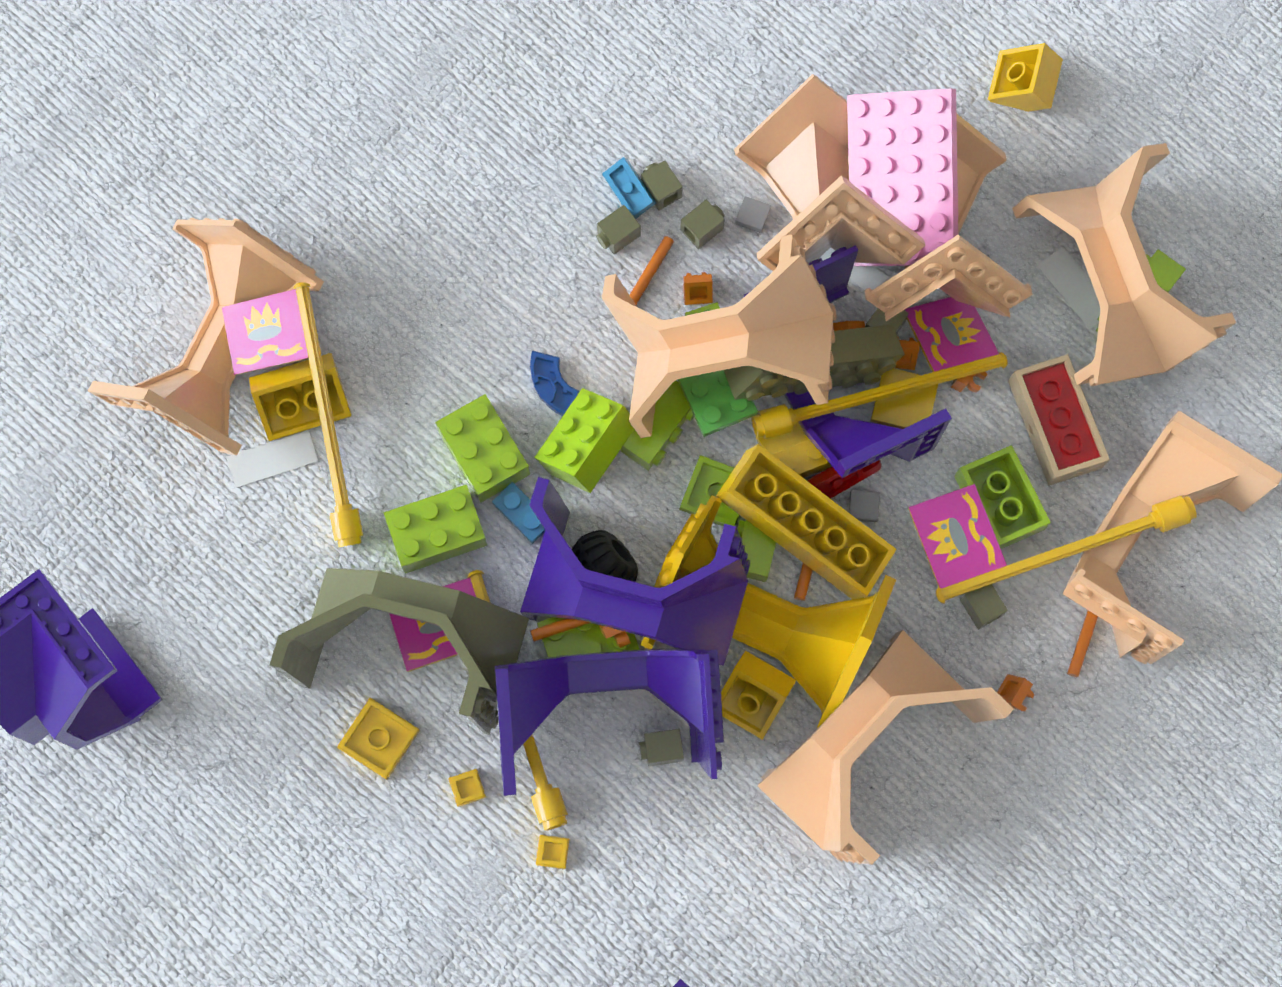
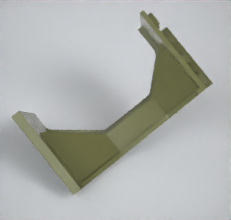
[269,568,529,735]

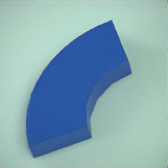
[530,351,580,416]

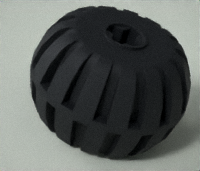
[572,530,638,582]

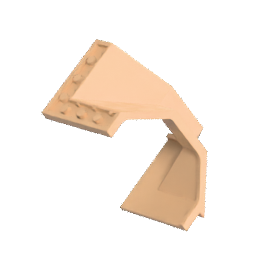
[734,74,926,271]
[847,113,1033,321]
[1012,143,1236,386]
[88,218,324,456]
[602,234,837,438]
[1063,411,1282,664]
[758,630,1014,865]

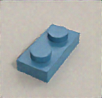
[602,157,656,219]
[492,482,545,544]

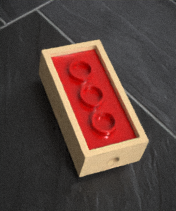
[1008,354,1110,486]

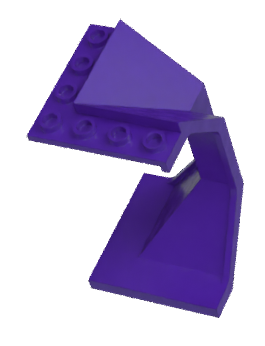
[744,245,952,478]
[520,477,750,666]
[0,569,163,750]
[495,649,724,796]

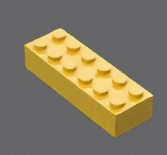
[716,444,897,600]

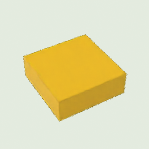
[448,768,486,807]
[536,835,570,869]

